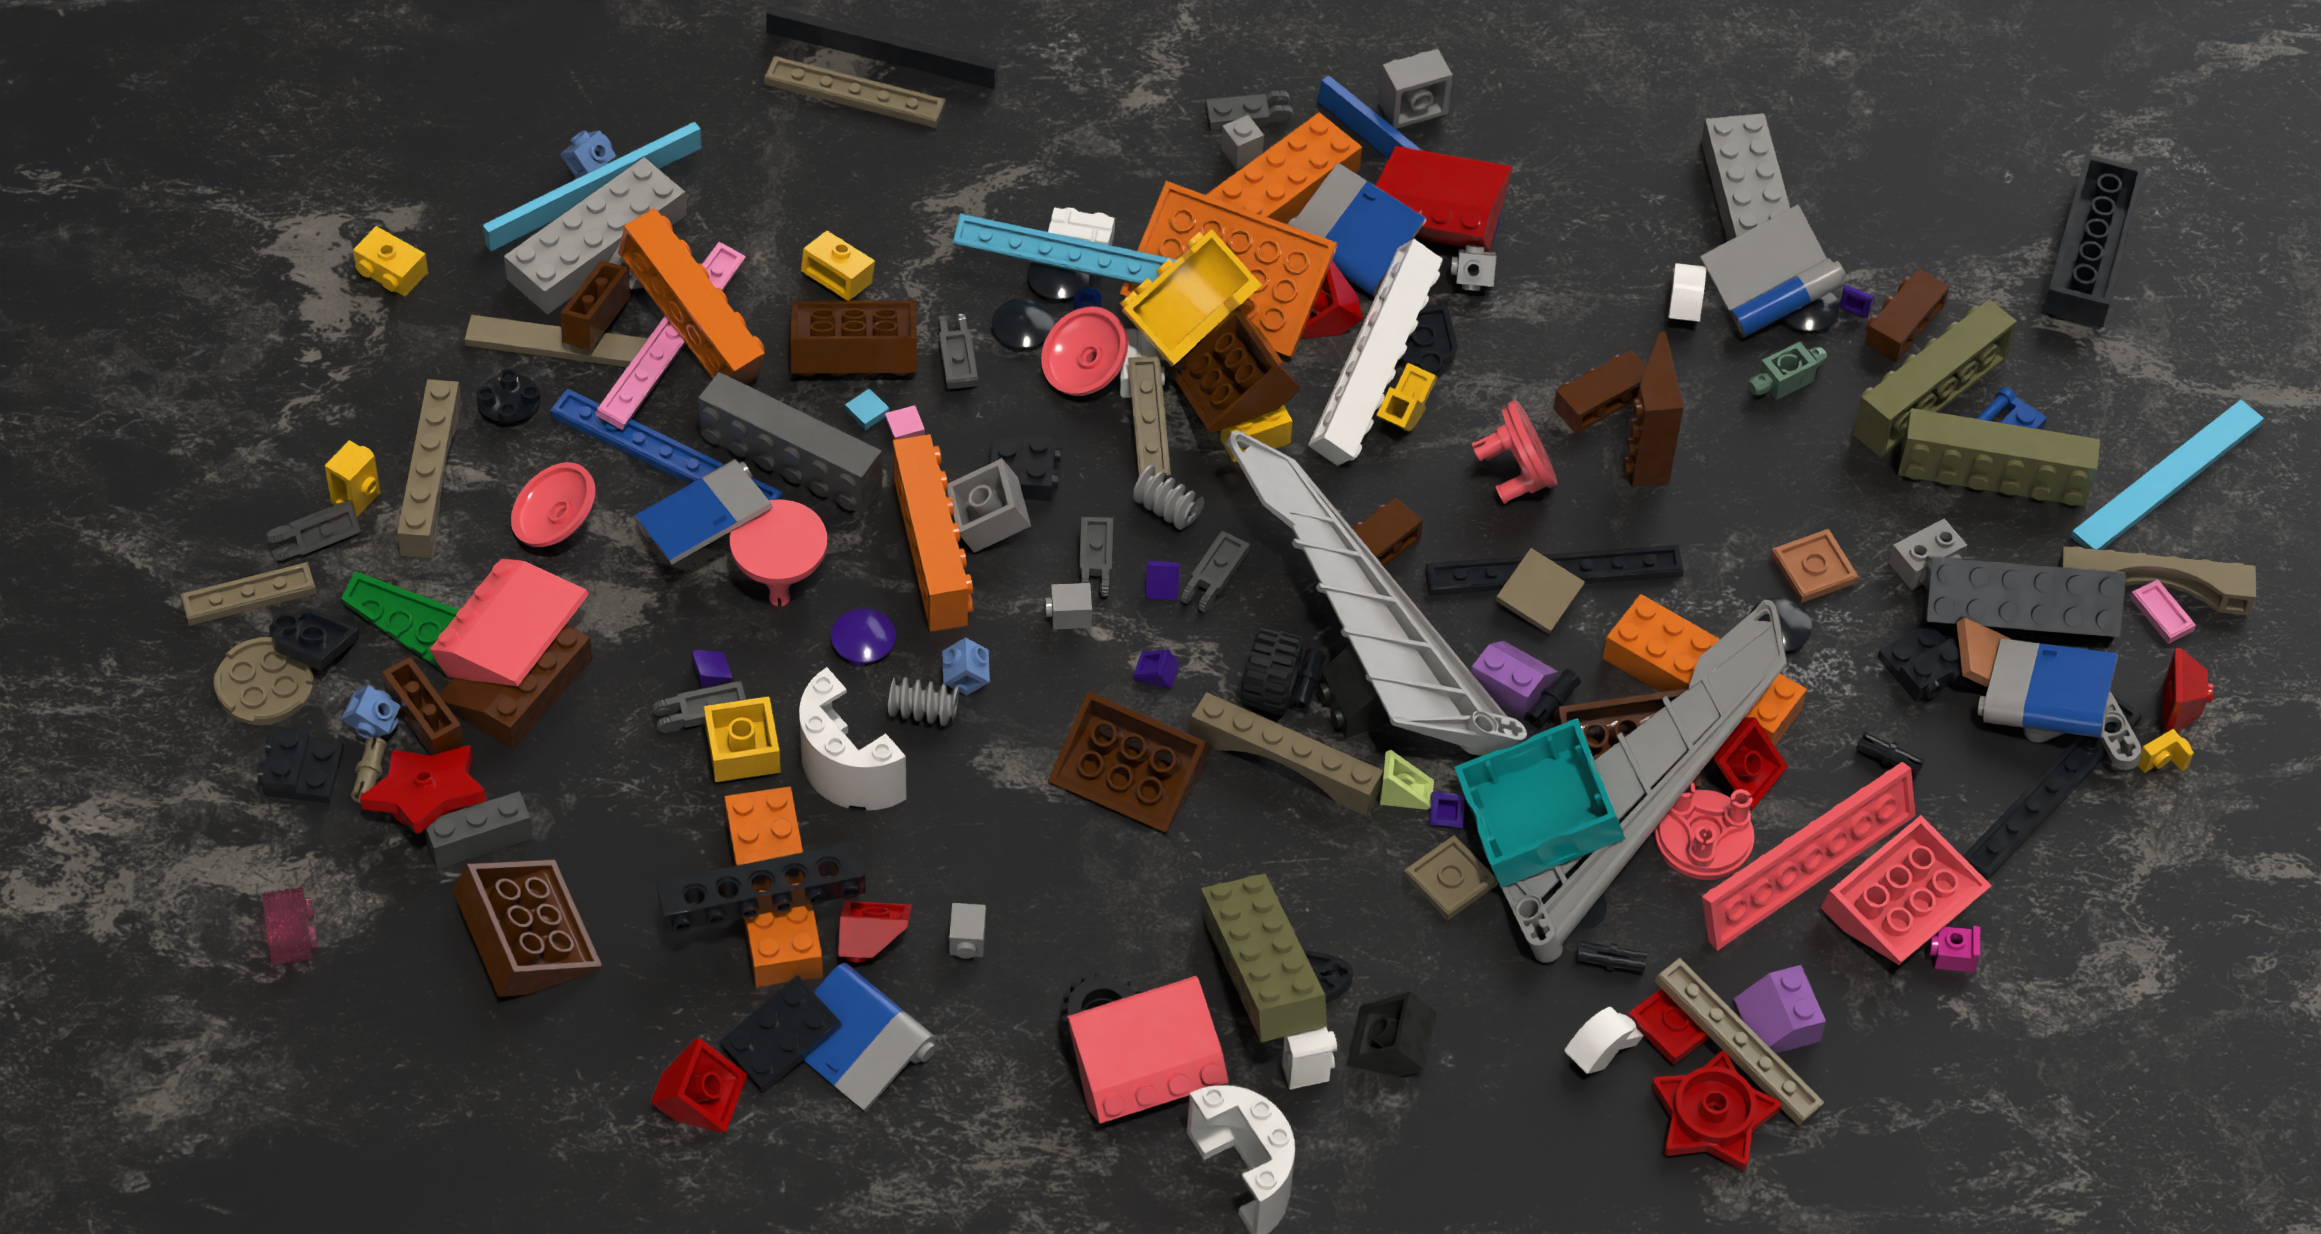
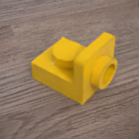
[2138,729,2194,773]

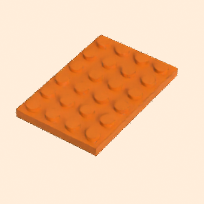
[1120,181,1338,359]

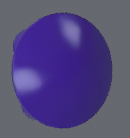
[831,608,896,667]

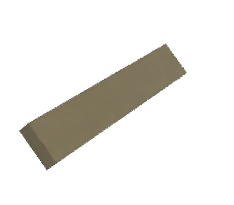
[765,56,946,128]
[465,315,648,367]
[1654,958,1825,1126]

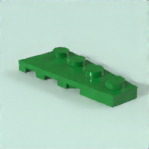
[341,571,459,674]

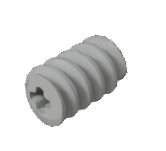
[1133,464,1204,530]
[888,677,959,726]

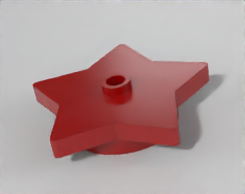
[359,745,487,833]
[1652,1050,1781,1171]

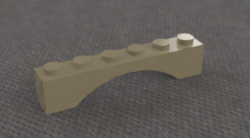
[397,379,462,558]
[2058,546,2256,615]
[1190,692,1384,816]

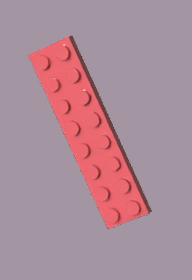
[1702,762,1916,951]

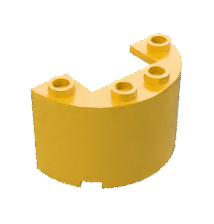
[1120,229,1262,367]

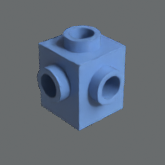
[560,130,616,179]
[942,637,990,696]
[341,685,401,740]

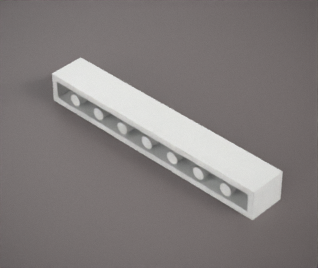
[1308,239,1443,466]

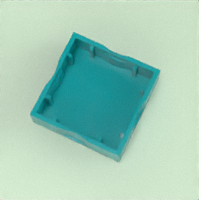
[1454,718,1626,888]

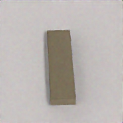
[1128,356,1171,479]
[180,562,316,626]

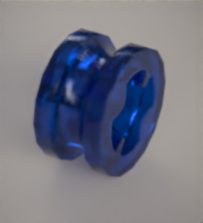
[1074,288,1102,310]

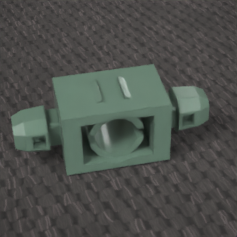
[1748,342,1827,400]

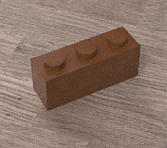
[560,260,630,350]
[1865,268,1950,362]
[1553,350,1647,434]
[1352,498,1423,567]
[382,657,464,755]

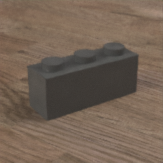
[425,791,533,869]

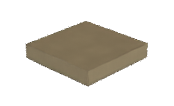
[1495,548,1585,635]
[1403,835,1498,921]

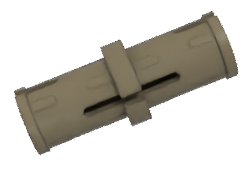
[351,737,387,803]

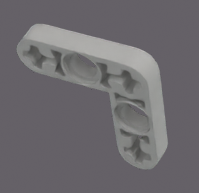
[2023,692,2141,770]

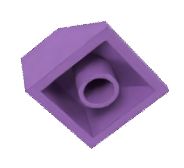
[1471,641,1559,719]
[1733,965,1826,1053]

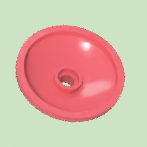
[1041,307,1128,396]
[511,462,595,547]

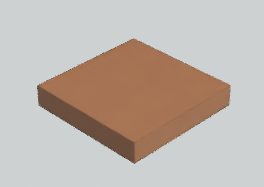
[1771,529,1859,603]
[1957,617,2011,687]

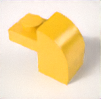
[1377,363,1438,431]

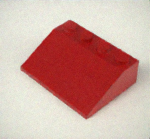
[1375,146,1513,252]

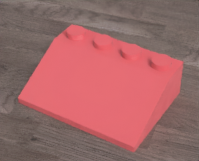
[429,559,589,686]
[1820,815,1992,965]
[1067,976,1229,1123]

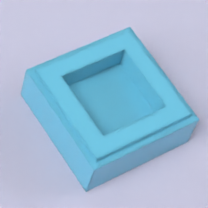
[845,389,889,430]

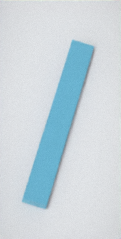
[483,122,702,251]
[953,214,1176,285]
[2071,400,2264,550]

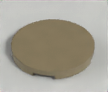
[214,637,314,725]

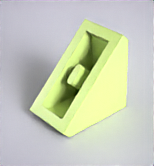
[1380,750,1434,810]

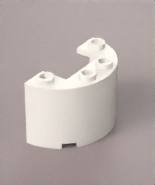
[799,667,906,811]
[1187,1085,1295,1234]

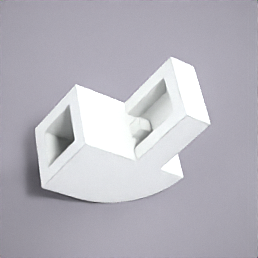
[1669,263,1706,322]
[1564,1007,1644,1074]

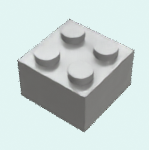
[1379,49,1452,129]
[947,458,1031,553]

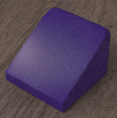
[1839,285,1875,318]
[1146,561,1180,600]
[1133,649,1179,688]
[692,650,733,689]
[1429,792,1465,828]

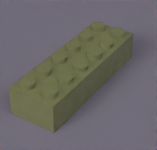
[1853,299,2017,458]
[1898,408,2100,507]
[1201,874,1327,1042]

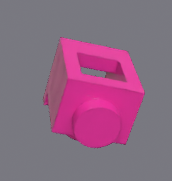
[1929,926,1980,973]

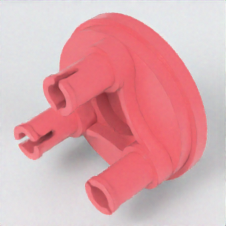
[1472,399,1558,504]
[730,500,827,606]
[1654,782,1754,880]

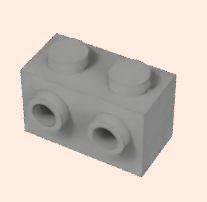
[1889,518,1967,590]

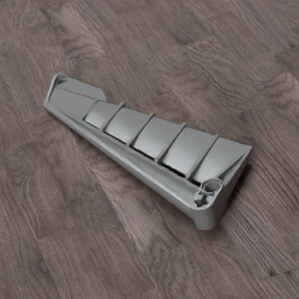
[1224,430,1527,756]
[1482,599,1787,963]

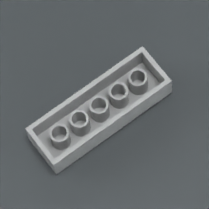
[1701,113,1790,242]
[504,157,687,315]

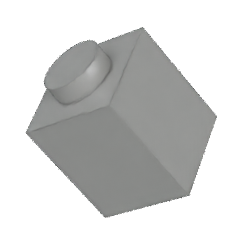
[1221,115,1264,170]
[1045,583,1092,629]
[949,903,986,958]

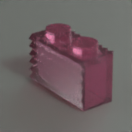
[262,887,318,965]

